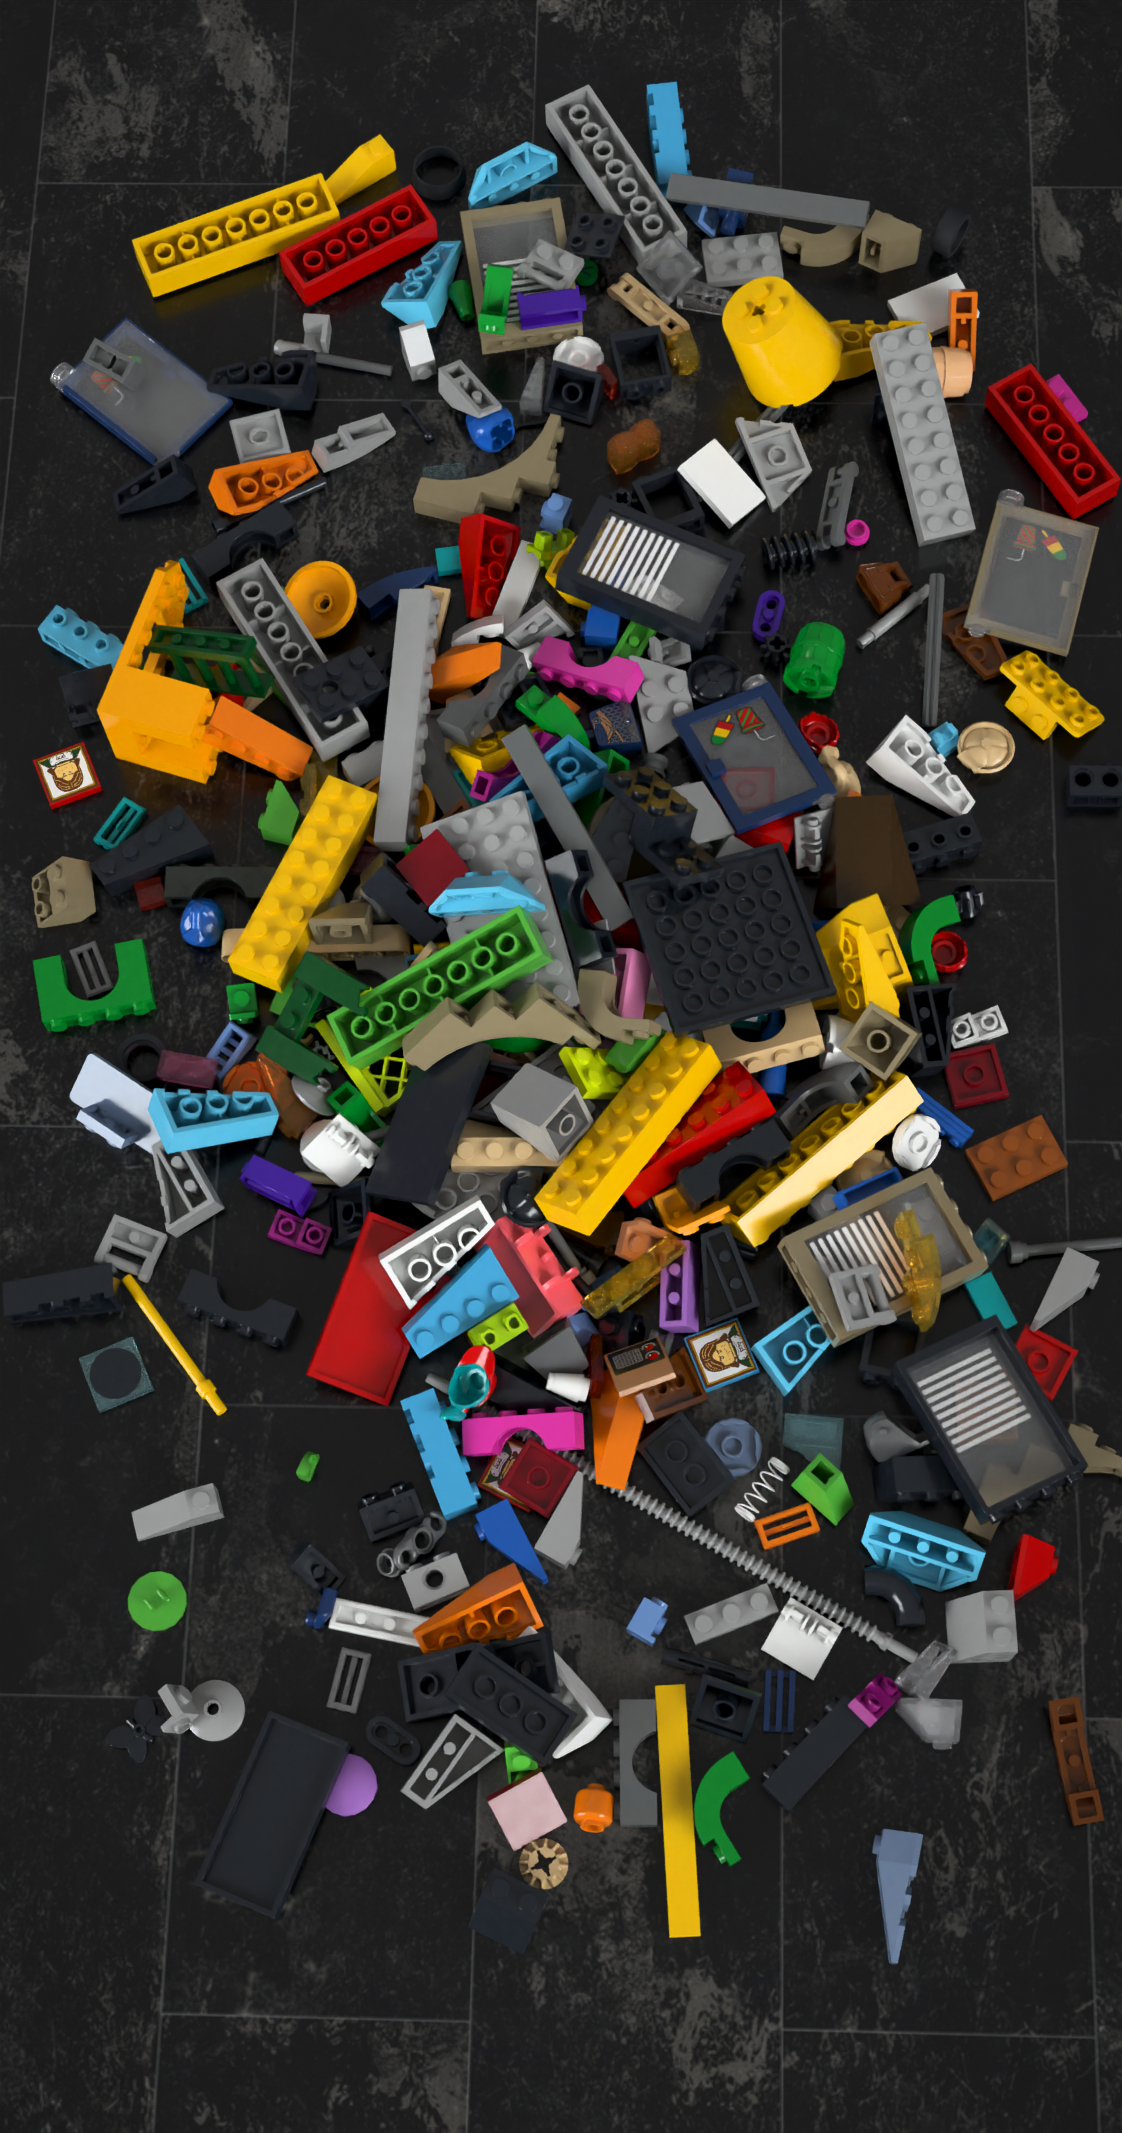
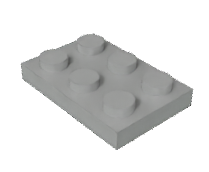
[701,232,784,288]

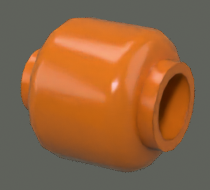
[573,1783,615,1833]

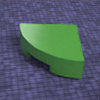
[296,1451,320,1482]

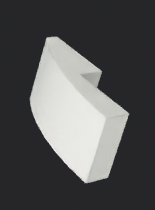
[451,614,505,647]
[950,1005,1009,1049]

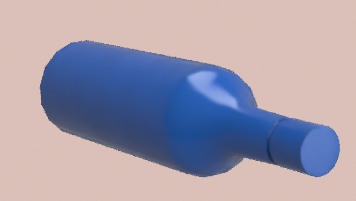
[758,1010,787,1101]

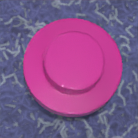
[844,520,870,546]

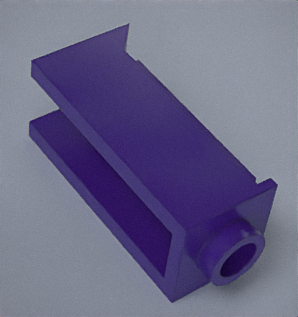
[517,285,587,330]
[239,1155,317,1219]

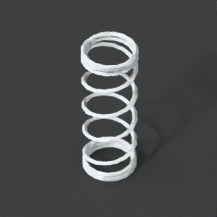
[734,1457,790,1522]

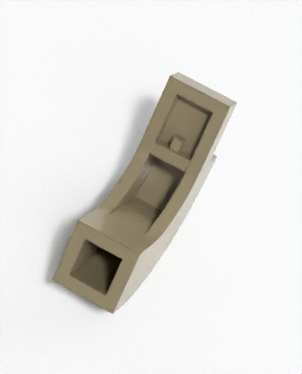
[780,215,869,267]
[578,969,662,1046]

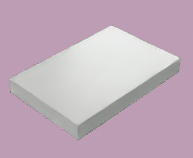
[887,273,980,336]
[677,438,766,529]

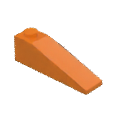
[208,450,318,516]
[428,642,501,704]

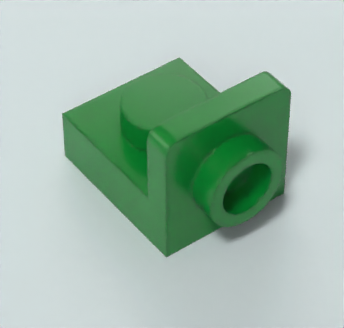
[226,982,259,1024]

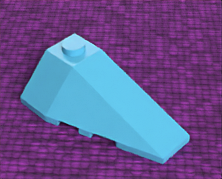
[381,241,463,329]

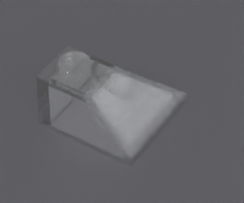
[635,230,703,305]
[895,1698,962,1749]

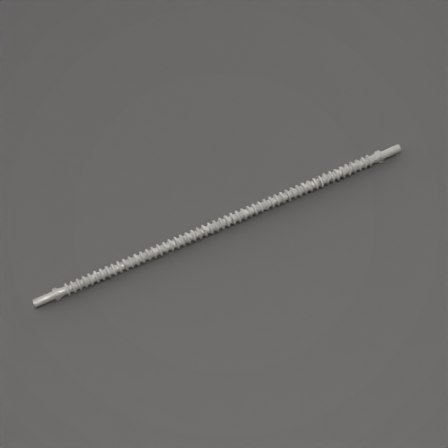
[425,1372,919,1664]

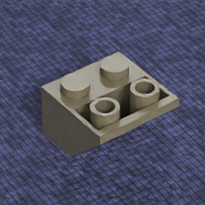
[859,210,922,273]
[32,856,96,928]

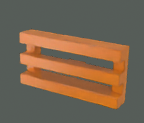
[754,1502,820,1551]

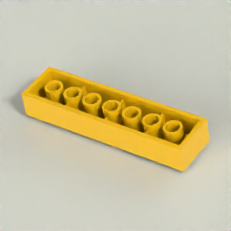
[132,173,340,298]
[228,775,378,994]
[534,1031,722,1236]
[720,1071,924,1248]

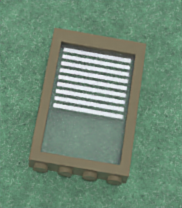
[460,197,583,355]
[777,1167,989,1348]

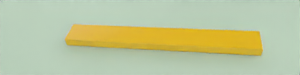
[655,1684,701,1938]

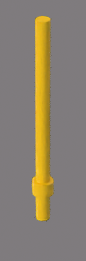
[122,1274,227,1416]

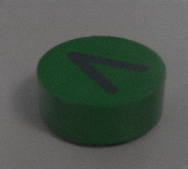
[575,259,598,286]

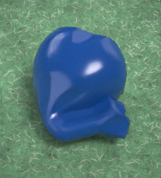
[466,400,515,453]
[180,898,225,947]

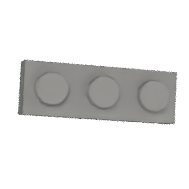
[684,1583,778,1646]

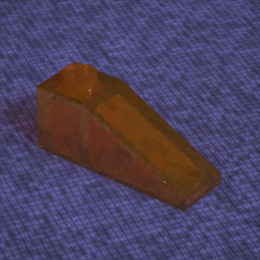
[255,1053,321,1140]

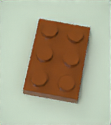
[965,1115,1068,1202]

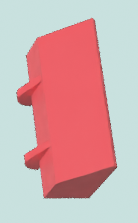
[473,1215,586,1339]

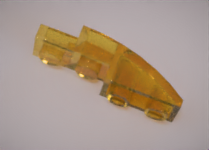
[894,1209,942,1332]

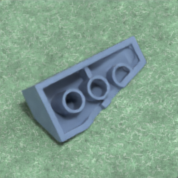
[872,1829,923,1964]

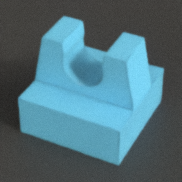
[928,722,960,758]

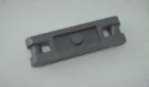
[816,461,859,551]

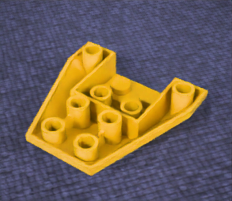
[812,893,914,1010]

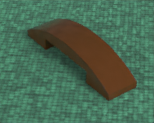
[1048,1696,1104,1826]

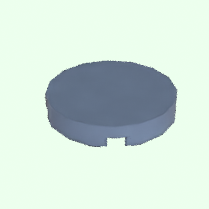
[705,1418,762,1477]

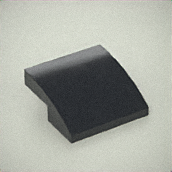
[496,673,552,732]

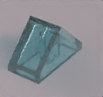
[955,1217,1011,1266]

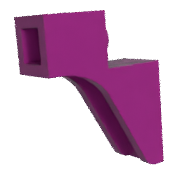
[469,730,560,803]

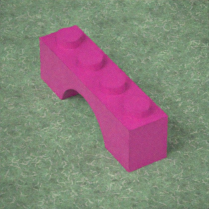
[532,635,645,703]
[462,1407,585,1457]

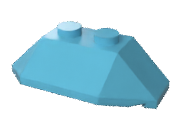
[468,142,558,209]
[429,870,545,918]
[861,1511,986,1592]

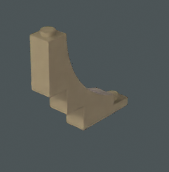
[402,982,601,1071]

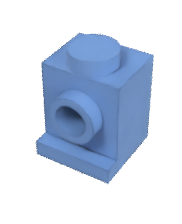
[539,493,573,534]
[626,1597,668,1648]

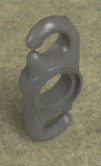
[392,1510,447,1570]

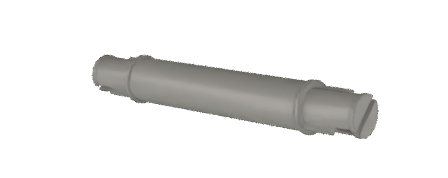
[856,584,929,649]

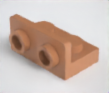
[614,1217,683,1274]

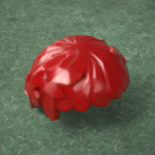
[797,711,839,753]
[931,931,968,972]

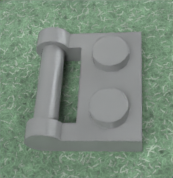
[517,239,584,290]
[94,1214,168,1283]
[828,1264,897,1332]

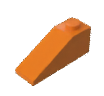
[948,289,978,371]

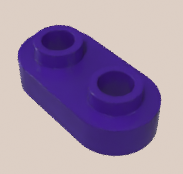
[752,590,785,642]

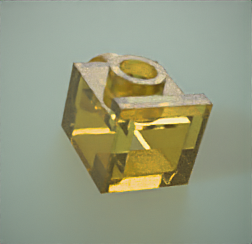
[666,330,700,375]

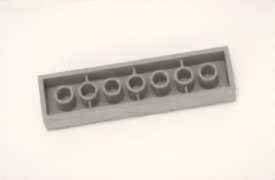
[545,84,687,271]
[869,323,976,547]
[216,558,370,762]

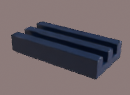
[763,1669,796,1734]

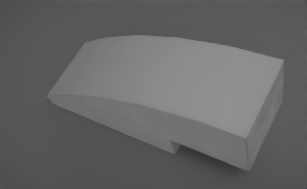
[311,413,396,473]

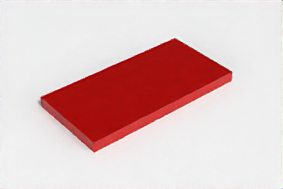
[306,1212,433,1406]

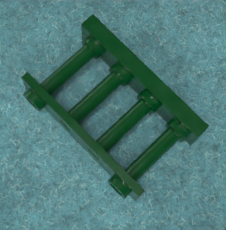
[148,625,274,699]

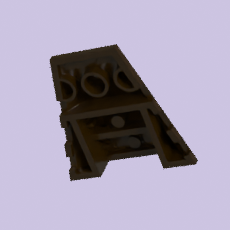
[813,795,924,909]

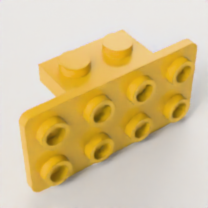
[999,651,1105,740]

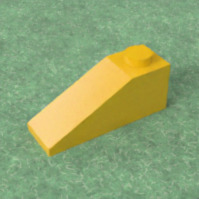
[325,135,396,206]

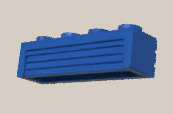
[913,1087,974,1149]
[832,1167,904,1211]

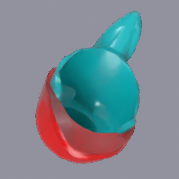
[440,1345,497,1421]

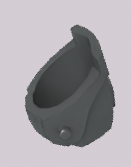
[863,1410,931,1462]

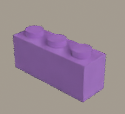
[659,1240,701,1334]

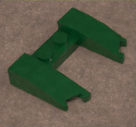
[255,951,370,1086]

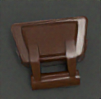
[856,561,914,616]

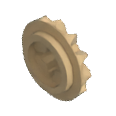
[519,1838,568,1889]

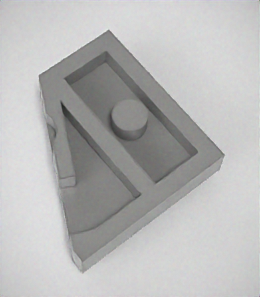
[503,600,575,650]

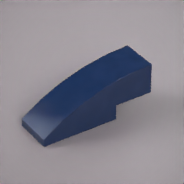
[357,566,439,621]

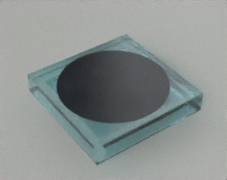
[79,1336,154,1413]

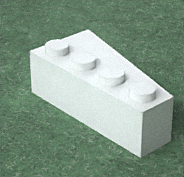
[378,1195,495,1309]

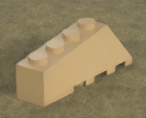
[451,1119,567,1173]

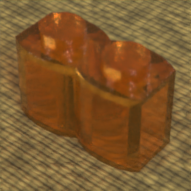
[607,418,661,474]

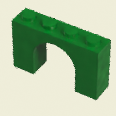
[33,938,156,1032]

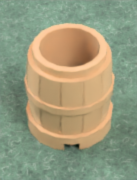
[932,346,973,398]

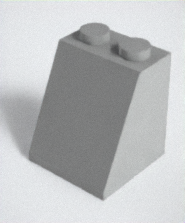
[673,781,736,858]
[490,1063,594,1163]
[945,1590,1018,1663]

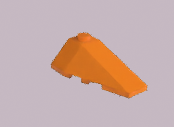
[590,1370,645,1491]
[412,1563,544,1655]

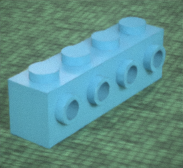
[38,605,145,670]

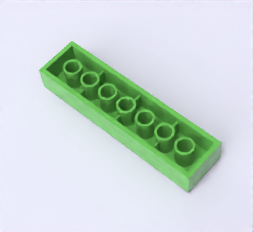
[327,905,554,1070]

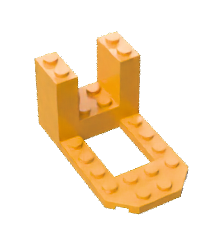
[97,560,223,784]

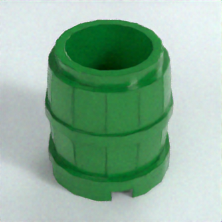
[783,622,845,699]

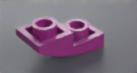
[267,1209,333,1255]
[848,1673,902,1727]

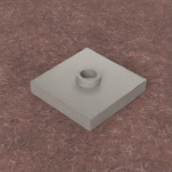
[229,409,291,464]

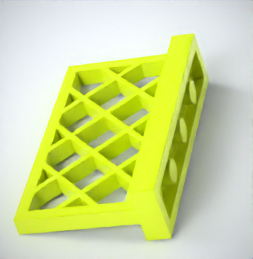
[315,986,408,1117]

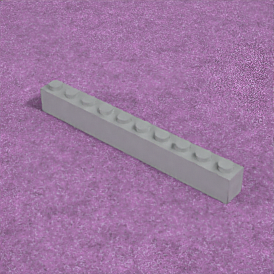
[374,588,440,852]

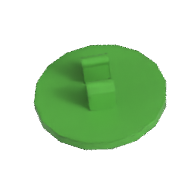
[128,1571,187,1631]

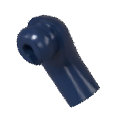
[305,1588,338,1629]

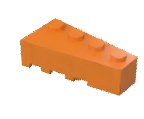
[201,695,313,781]

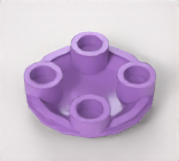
[326,1754,378,1817]

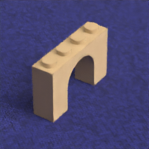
[702,1002,826,1076]

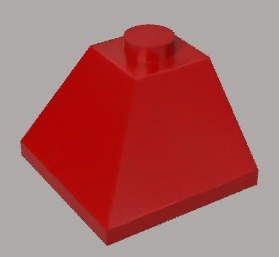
[1008,1534,1058,1601]

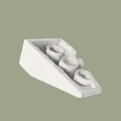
[866,715,975,817]
[517,1626,613,1759]

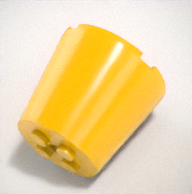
[722,276,843,408]

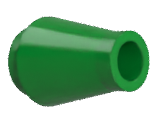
[448,280,475,321]

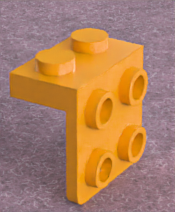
[652,1185,730,1236]

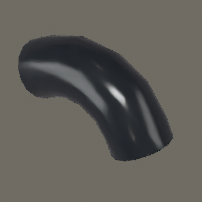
[864,1565,927,1626]

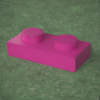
[1045,374,1088,423]

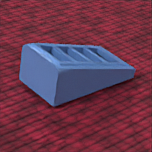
[200,1021,258,1083]

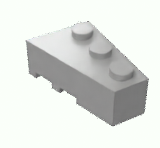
[151,1140,224,1238]
[400,1714,504,1809]

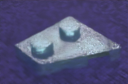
[783,1413,844,1470]

